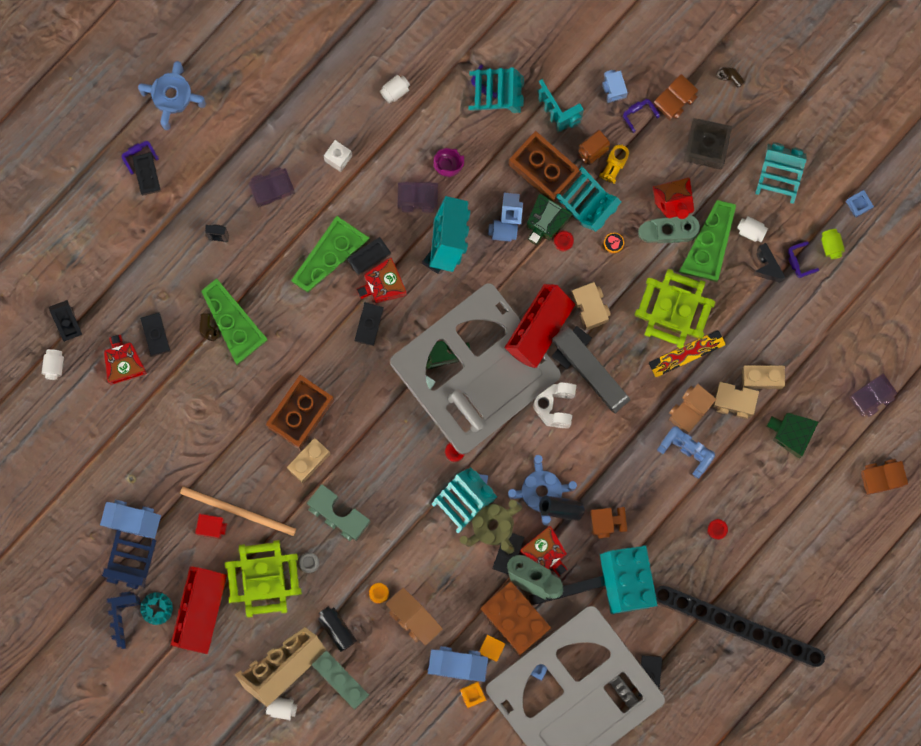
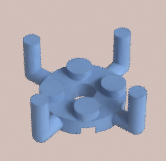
[138,61,206,130]
[657,426,715,479]
[508,455,577,525]

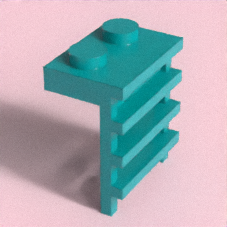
[468,67,524,113]
[538,79,584,133]
[755,142,807,204]
[556,167,621,232]
[432,467,497,533]

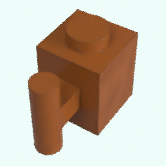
[590,507,628,539]

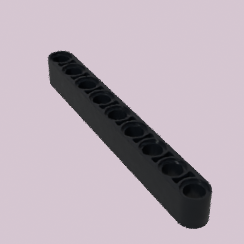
[655,585,825,668]

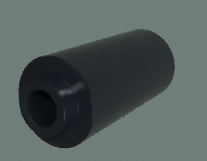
[539,495,585,521]
[318,606,357,652]

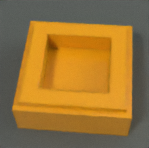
[479,635,506,662]
[459,682,486,708]

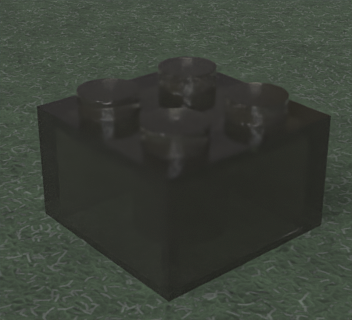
[683,118,732,170]

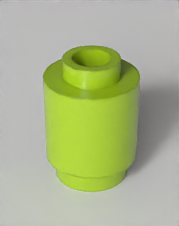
[821,229,845,260]

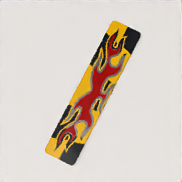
[649,330,725,377]

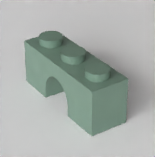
[307,484,371,541]
[312,650,370,710]

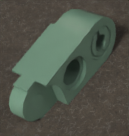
[638,215,700,244]
[507,555,563,600]

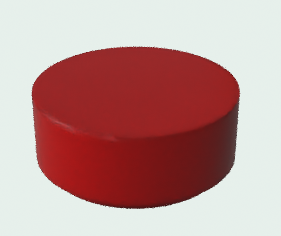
[554,231,574,251]
[445,443,465,462]
[707,519,728,540]

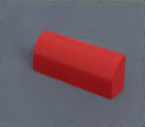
[504,284,576,368]
[170,566,227,654]

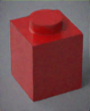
[195,514,227,539]

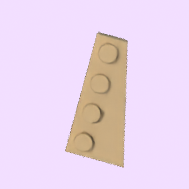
[235,627,326,707]

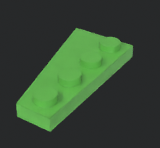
[679,200,736,282]
[291,216,370,293]
[201,279,268,365]

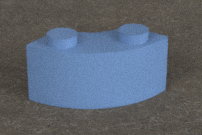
[100,500,161,539]
[428,646,488,682]

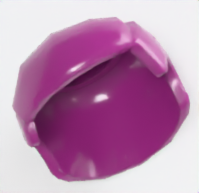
[433,148,465,177]

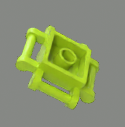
[634,269,716,349]
[225,540,302,618]

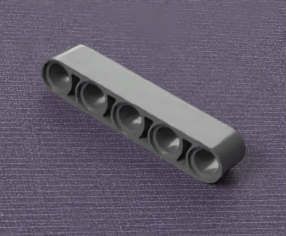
[551,326,630,414]

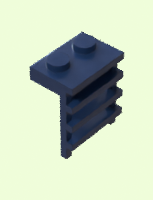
[102,530,157,590]
[107,592,141,649]

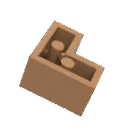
[669,384,717,434]
[386,587,443,646]

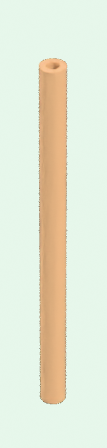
[180,487,296,536]

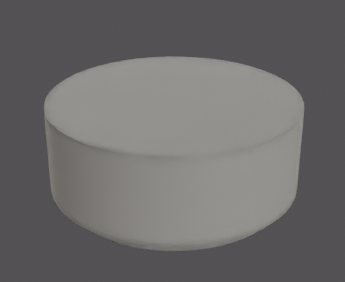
[299,553,320,573]

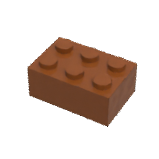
[509,131,580,202]
[265,375,334,450]
[480,582,551,655]

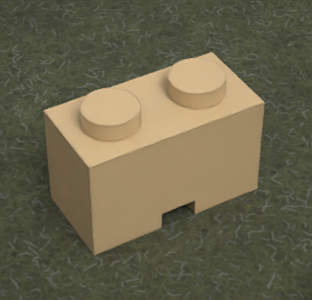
[571,282,611,331]
[742,366,785,389]
[712,382,759,419]
[287,438,331,483]

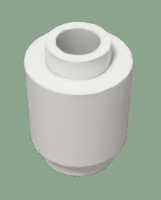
[380,75,410,103]
[737,216,768,242]
[41,349,64,380]
[266,697,297,720]

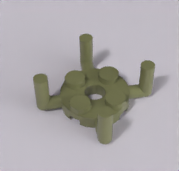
[460,500,522,553]

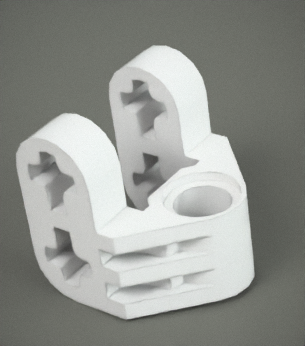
[533,383,577,429]

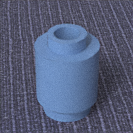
[488,220,518,242]

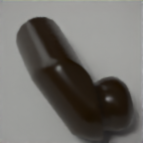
[716,67,745,88]
[199,313,219,341]

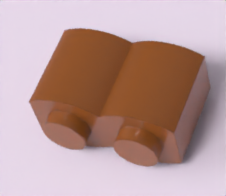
[653,74,698,121]
[578,130,610,165]
[861,459,908,495]

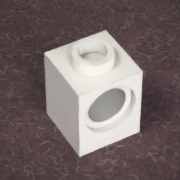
[324,140,352,172]

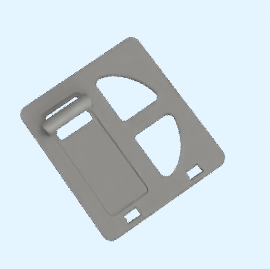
[390,283,561,454]
[486,606,665,746]

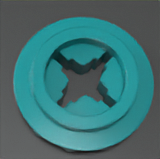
[140,592,173,625]

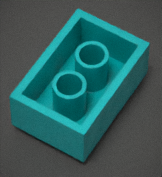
[430,196,471,272]
[600,546,658,615]

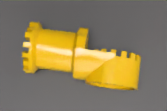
[599,145,629,184]

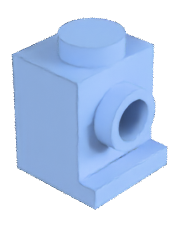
[602,70,628,103]
[501,193,523,224]

